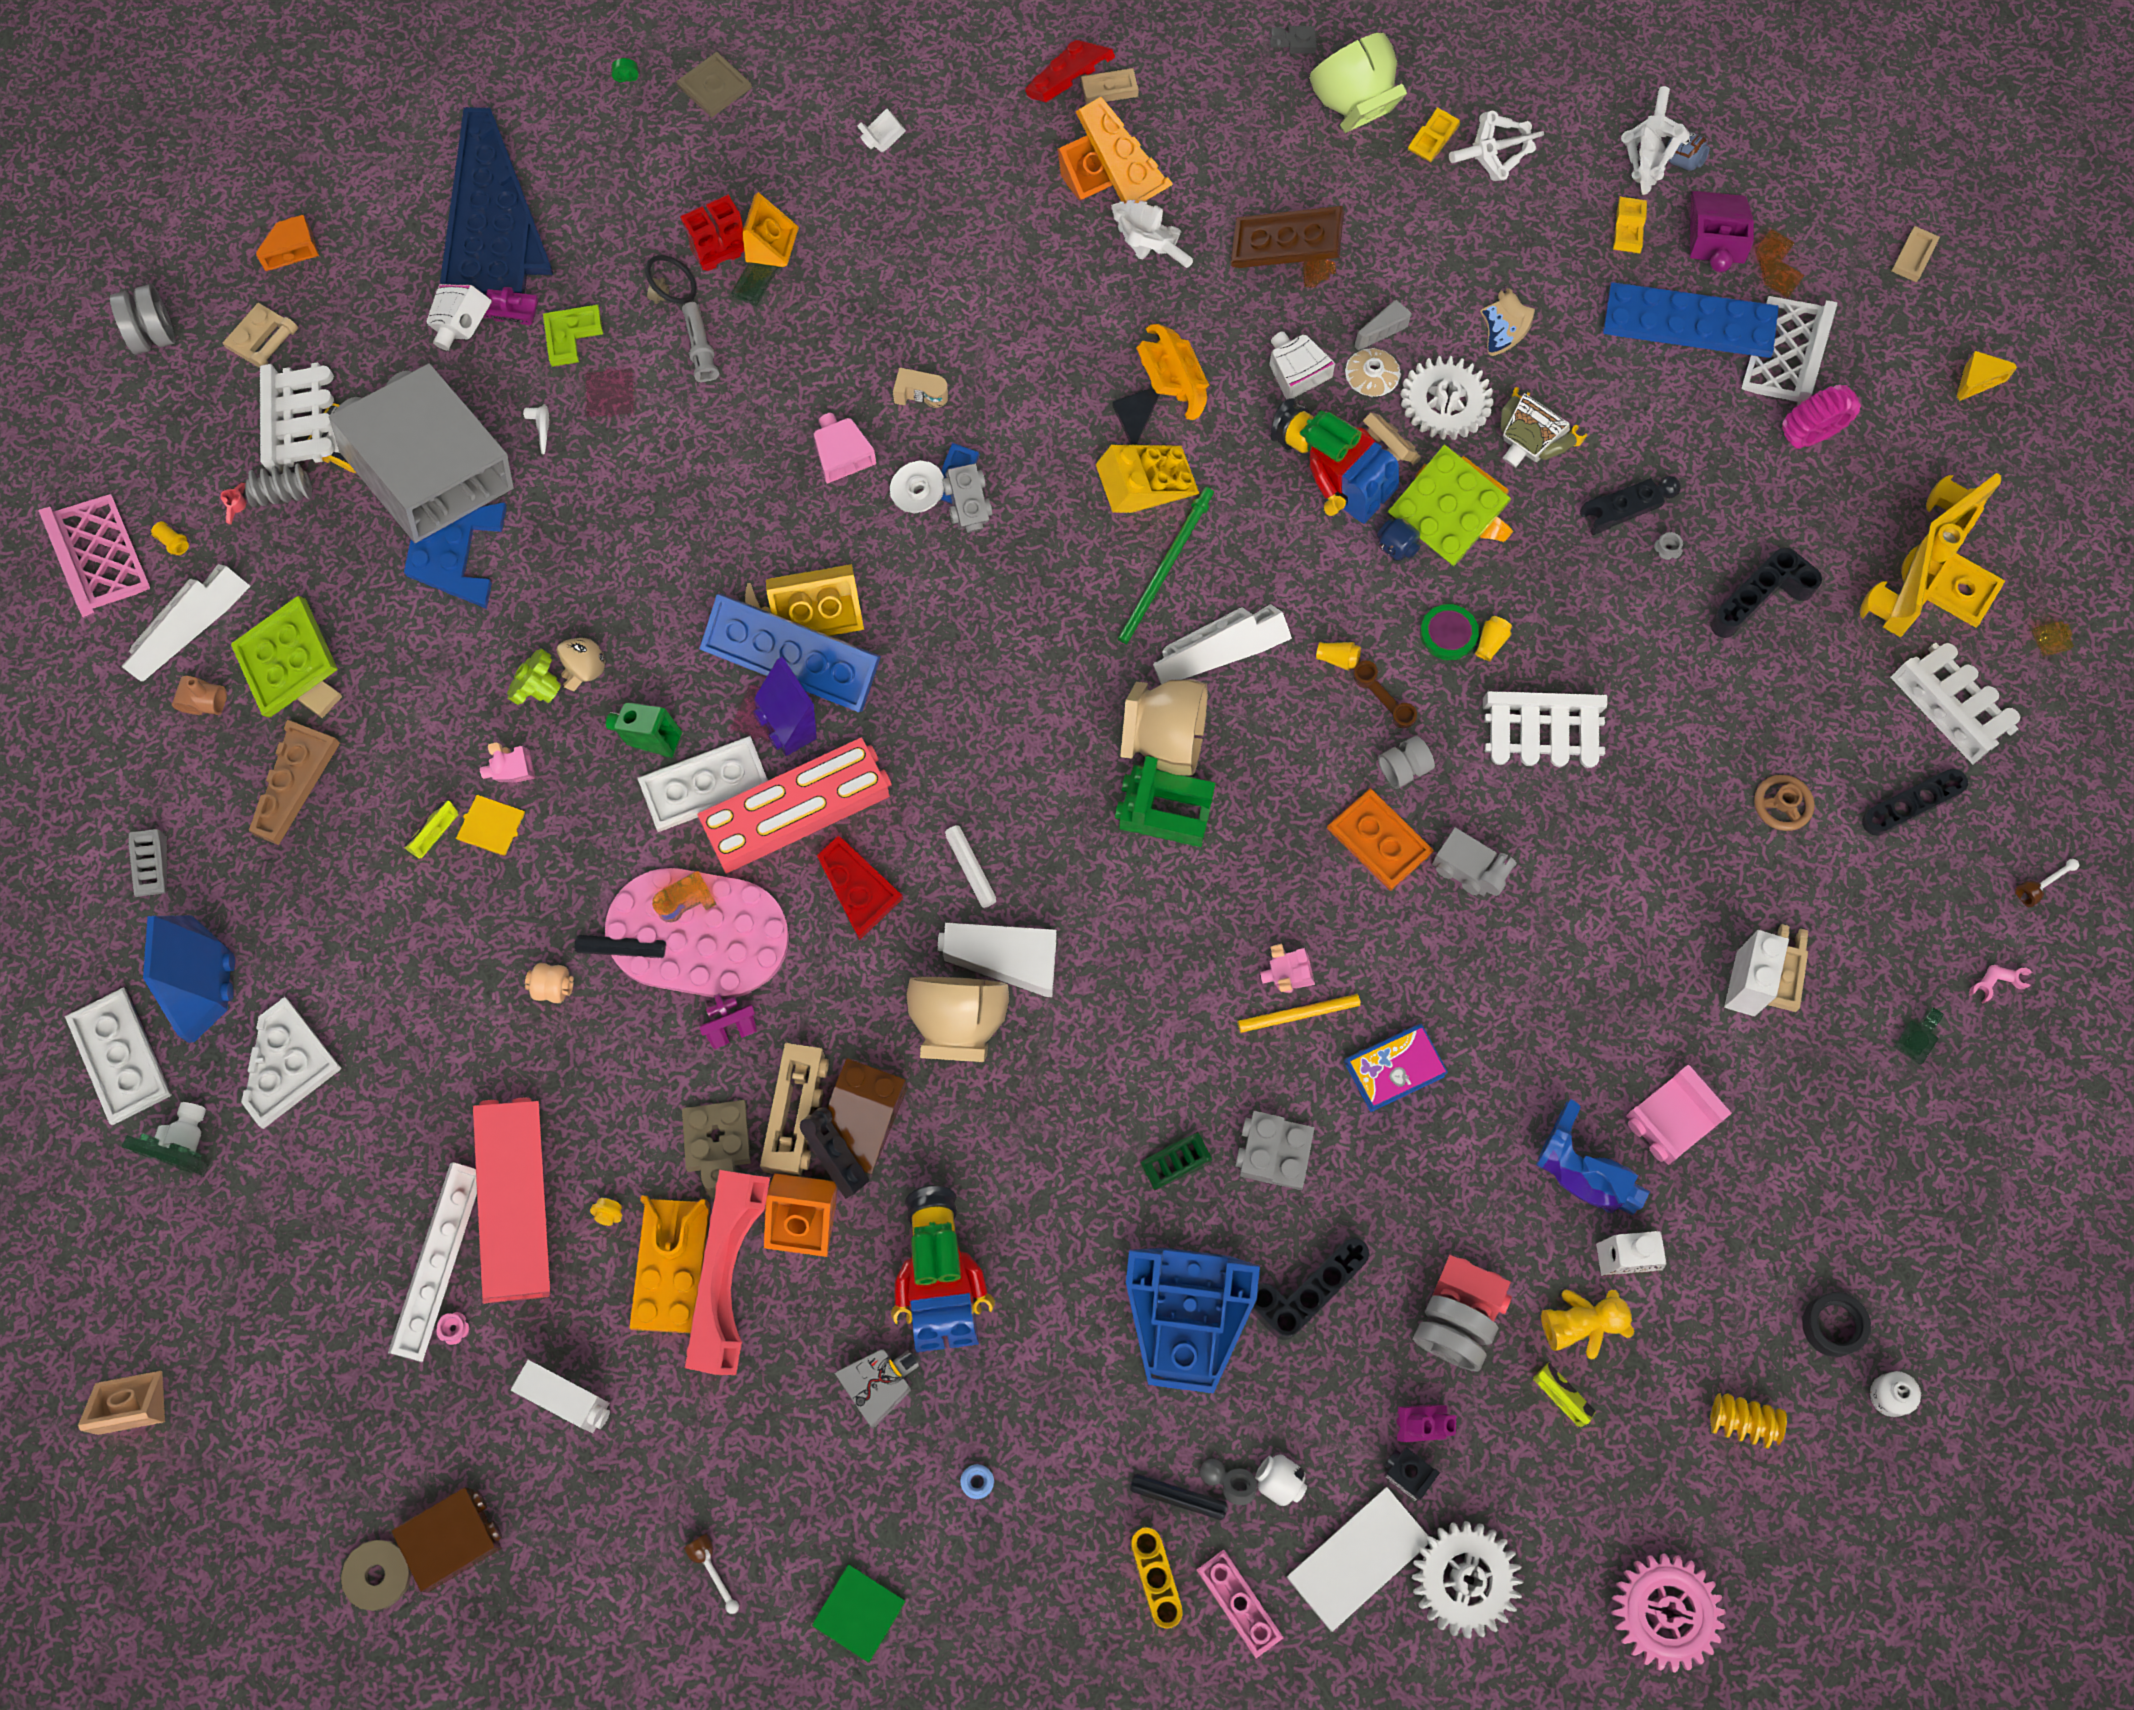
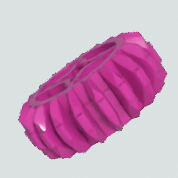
[1782,385,1861,449]

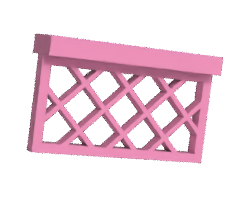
[38,494,150,617]

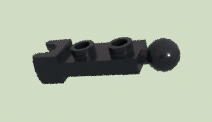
[1580,476,1681,535]

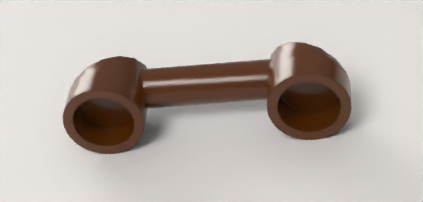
[1354,660,1417,729]

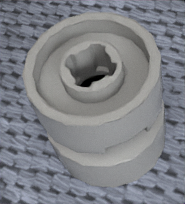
[1378,735,1435,789]

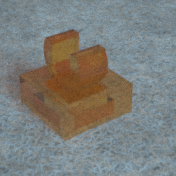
[1303,259,1336,287]

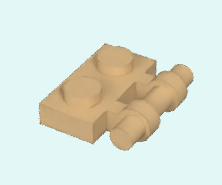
[1363,412,1421,465]

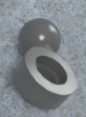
[1199,1458,1257,1505]

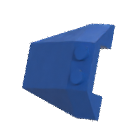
[143,915,235,1043]
[1126,1248,1260,1393]

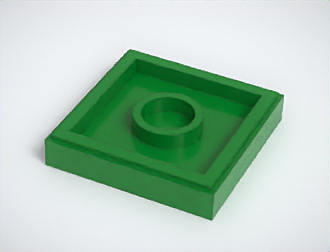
[811,1565,906,1663]

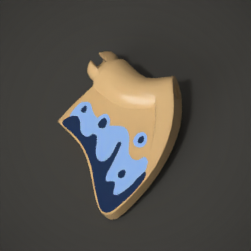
[1480,288,1535,356]

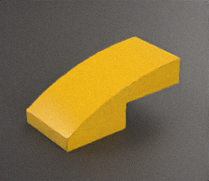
[1408,107,1460,162]
[1613,197,1647,253]

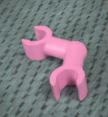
[1969,965,2033,1004]

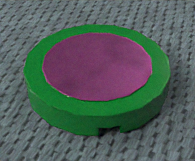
[1420,604,1479,660]

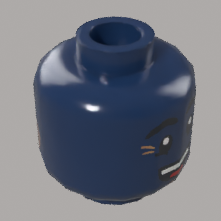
[1377,518,1421,561]

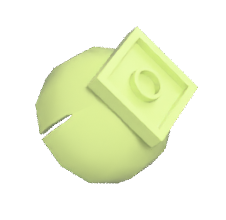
[1309,33,1407,133]

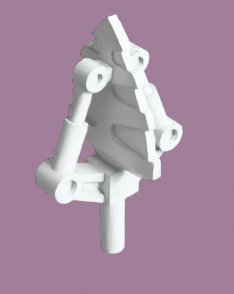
[1621,86,1690,195]
[1449,111,1544,181]
[1112,200,1193,268]

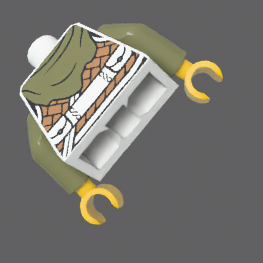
[1500,387,1588,468]

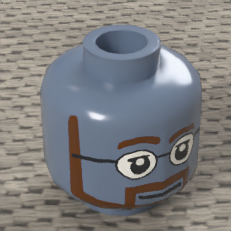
[1666,131,1710,171]

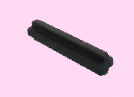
[574,935,666,958]
[1130,1474,1228,1520]

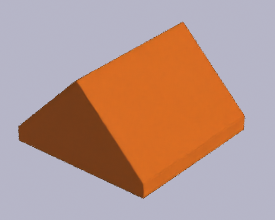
[1058,135,1113,201]

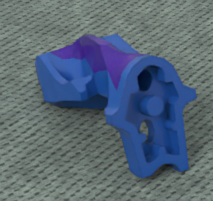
[1536,1099,1650,1215]

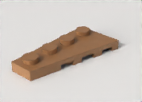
[249,720,340,845]

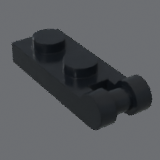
[799,1107,870,1199]

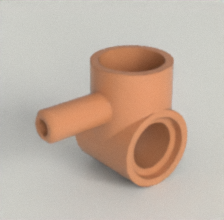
[172,676,227,715]

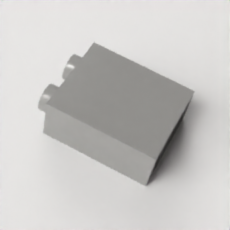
[329,363,514,543]

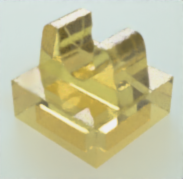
[2032,621,2074,657]

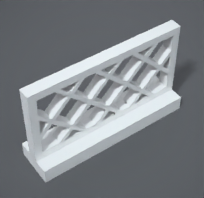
[1742,296,1838,406]

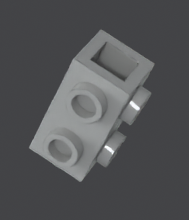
[942,463,992,533]

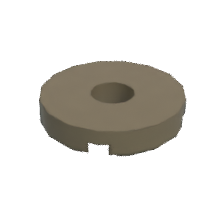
[341,1540,412,1611]

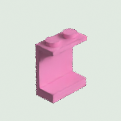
[1626,1064,1732,1165]

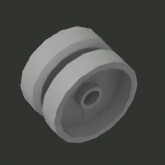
[110,283,176,355]
[1413,1295,1498,1372]

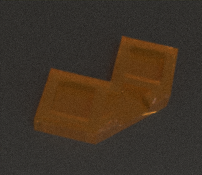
[1755,229,1805,298]

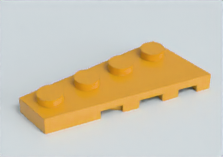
[1075,97,1173,204]

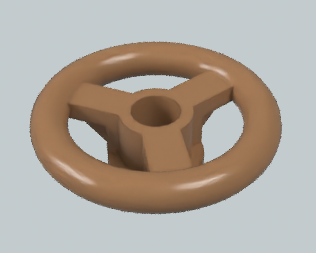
[1754,775,1815,831]

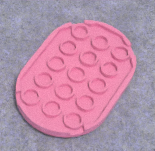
[605,868,789,998]

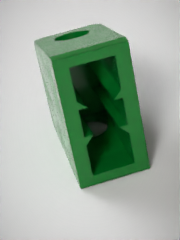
[606,703,682,758]

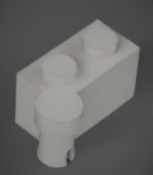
[1432,827,1516,897]

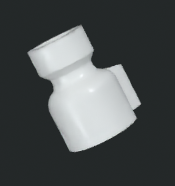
[152,1102,206,1154]

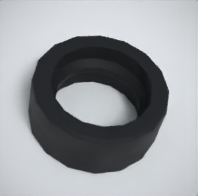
[1802,1292,1871,1357]

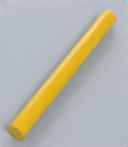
[1237,994,1360,1033]

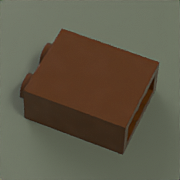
[391,1487,502,1593]

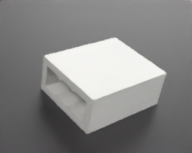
[1724,930,1789,1017]
[511,1360,610,1433]

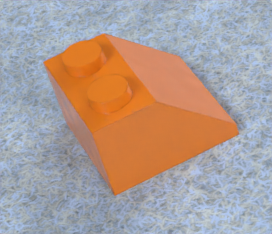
[764,1173,837,1257]

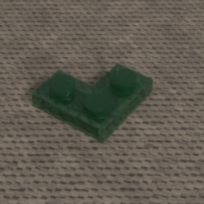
[122,1133,209,1177]

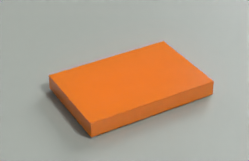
[1327,788,1434,891]

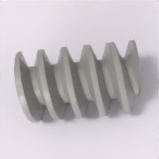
[245,463,312,507]

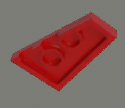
[817,835,903,941]

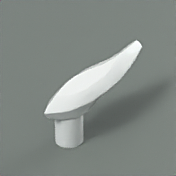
[524,404,549,454]

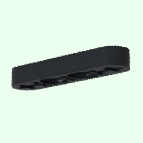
[1862,769,1968,836]

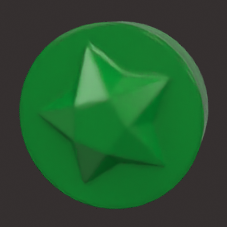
[611,58,639,82]

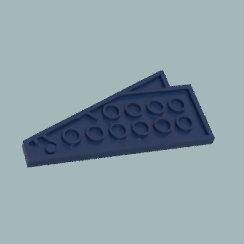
[440,107,553,296]

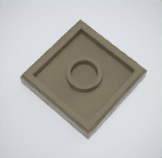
[676,52,752,118]

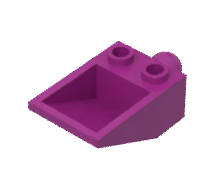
[1690,191,1754,272]

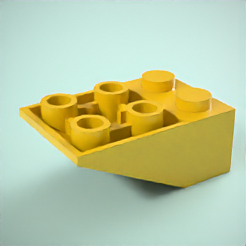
[1095,445,1199,513]

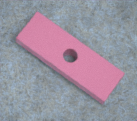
[1196,1550,1283,1659]

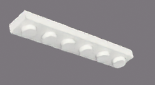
[388,1162,477,1362]

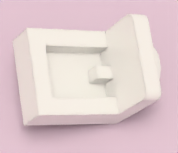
[858,109,906,152]

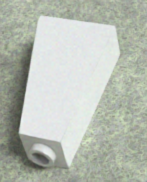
[938,923,1056,997]

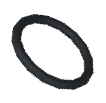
[645,255,697,304]

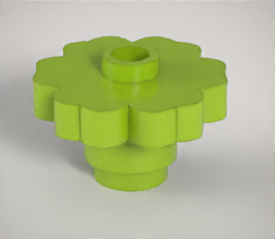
[507,648,561,705]

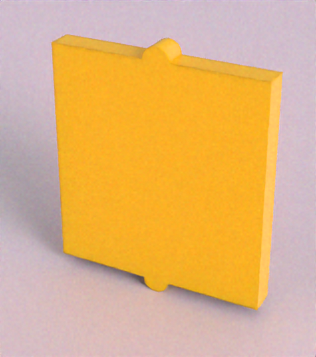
[456,795,525,856]

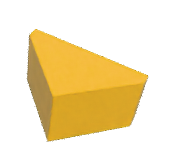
[1957,351,2017,401]

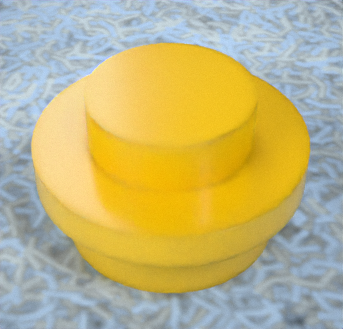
[590,1198,623,1226]

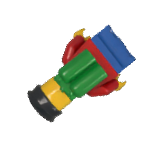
[1271,398,1399,524]
[891,1185,995,1353]

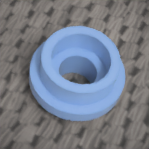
[961,1464,994,1499]

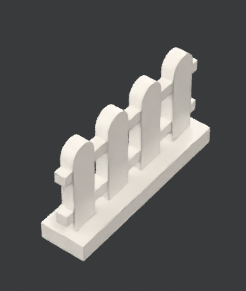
[260,362,335,474]
[1890,643,2020,765]
[1483,691,1607,768]

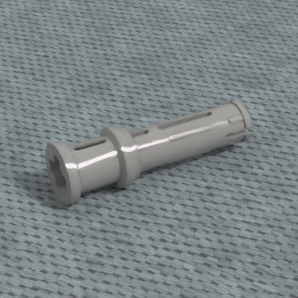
[682,302,719,383]

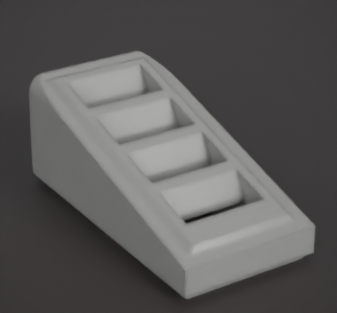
[1355,300,1411,350]
[129,829,167,897]

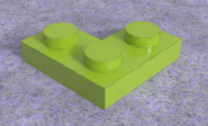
[543,305,603,367]

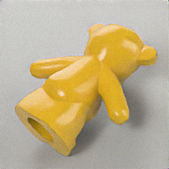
[1541,1289,1634,1359]

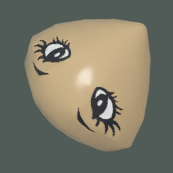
[556,638,605,691]

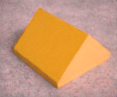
[743,192,799,267]

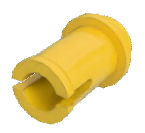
[151,521,189,555]

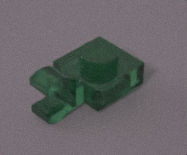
[1893,1007,1944,1065]

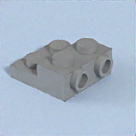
[1235,1111,1315,1190]

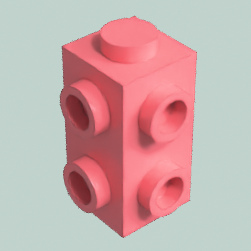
[1432,1255,1512,1322]

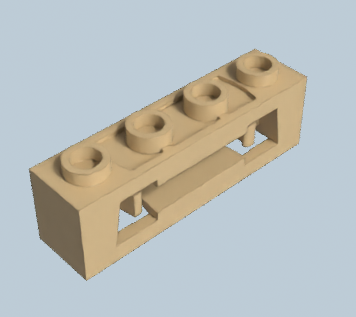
[760,1043,829,1177]

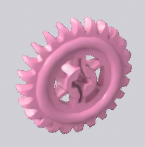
[1611,1553,1725,1672]

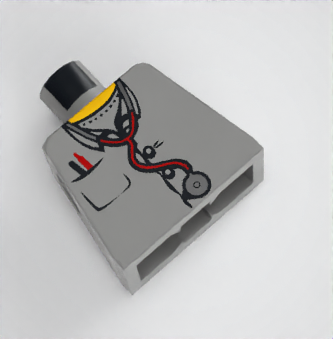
[835,1349,919,1429]

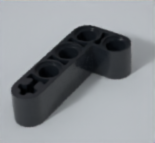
[1711,547,1822,638]
[1251,1238,1370,1340]

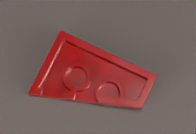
[1024,39,1116,103]

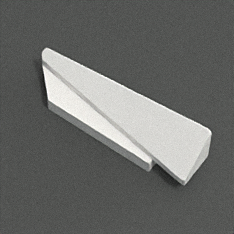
[122,564,250,681]
[1153,604,1292,684]

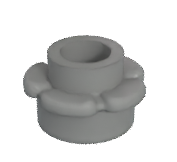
[1654,532,1683,560]

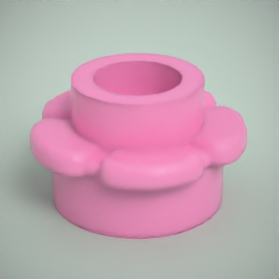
[436,1312,469,1345]

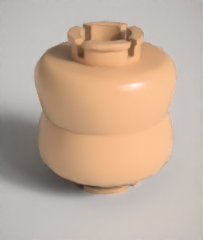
[525,963,574,1003]

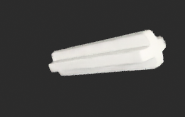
[945,825,996,908]

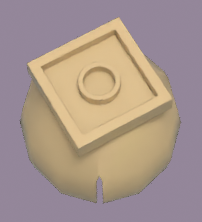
[1120,679,1208,775]
[907,977,1009,1062]

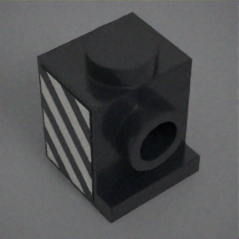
[1384,1447,1440,1502]

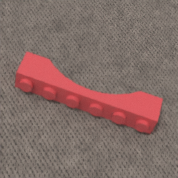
[685,1170,770,1375]

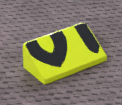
[404,801,459,859]
[1533,1363,1596,1427]

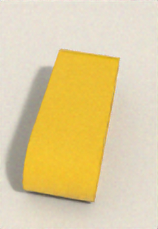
[1131,1528,1183,1629]

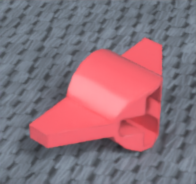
[221,483,247,524]

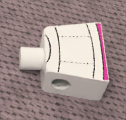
[427,285,492,351]
[1270,332,1335,400]

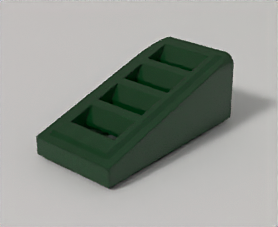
[1140,1132,1212,1191]

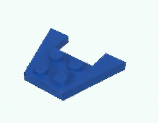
[404,502,507,609]

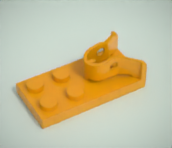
[629,1195,711,1333]

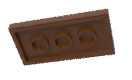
[1231,206,1344,268]

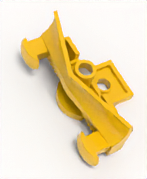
[1860,473,2005,637]

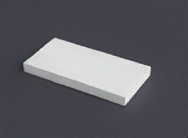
[638,736,768,832]
[65,987,172,1125]
[1286,1487,1429,1632]

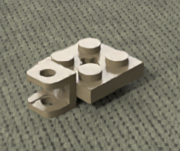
[682,1100,751,1199]

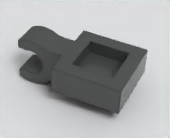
[1270,26,1317,54]

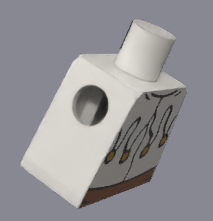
[1596,1231,1666,1276]

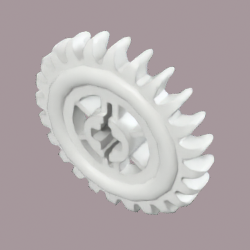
[1400,356,1494,440]
[1412,1521,1523,1639]

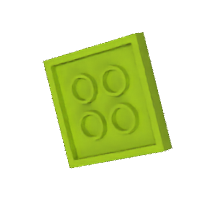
[1388,444,1511,567]
[231,596,338,718]

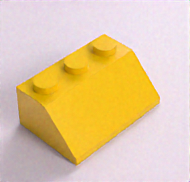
[766,564,864,636]

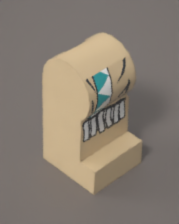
[893,367,948,408]

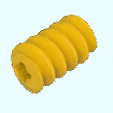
[1710,1393,1787,1449]

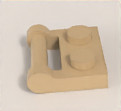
[223,303,298,368]

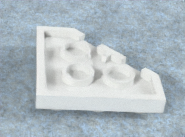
[241,997,342,1129]

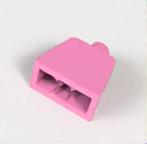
[814,413,876,484]

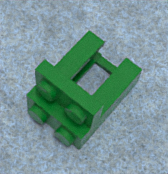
[1115,756,1216,847]

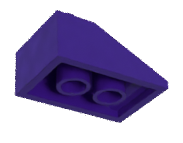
[753,656,817,756]

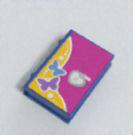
[1344,1024,1448,1112]

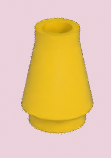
[1475,616,1512,662]
[1316,642,1361,671]

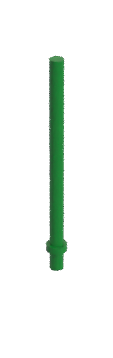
[1117,487,1214,645]

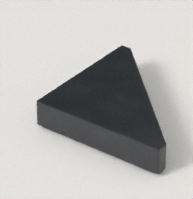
[1112,387,1160,445]

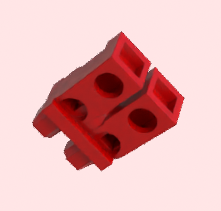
[680,195,745,271]

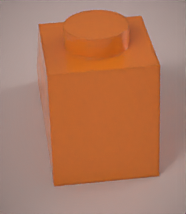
[256,215,319,271]

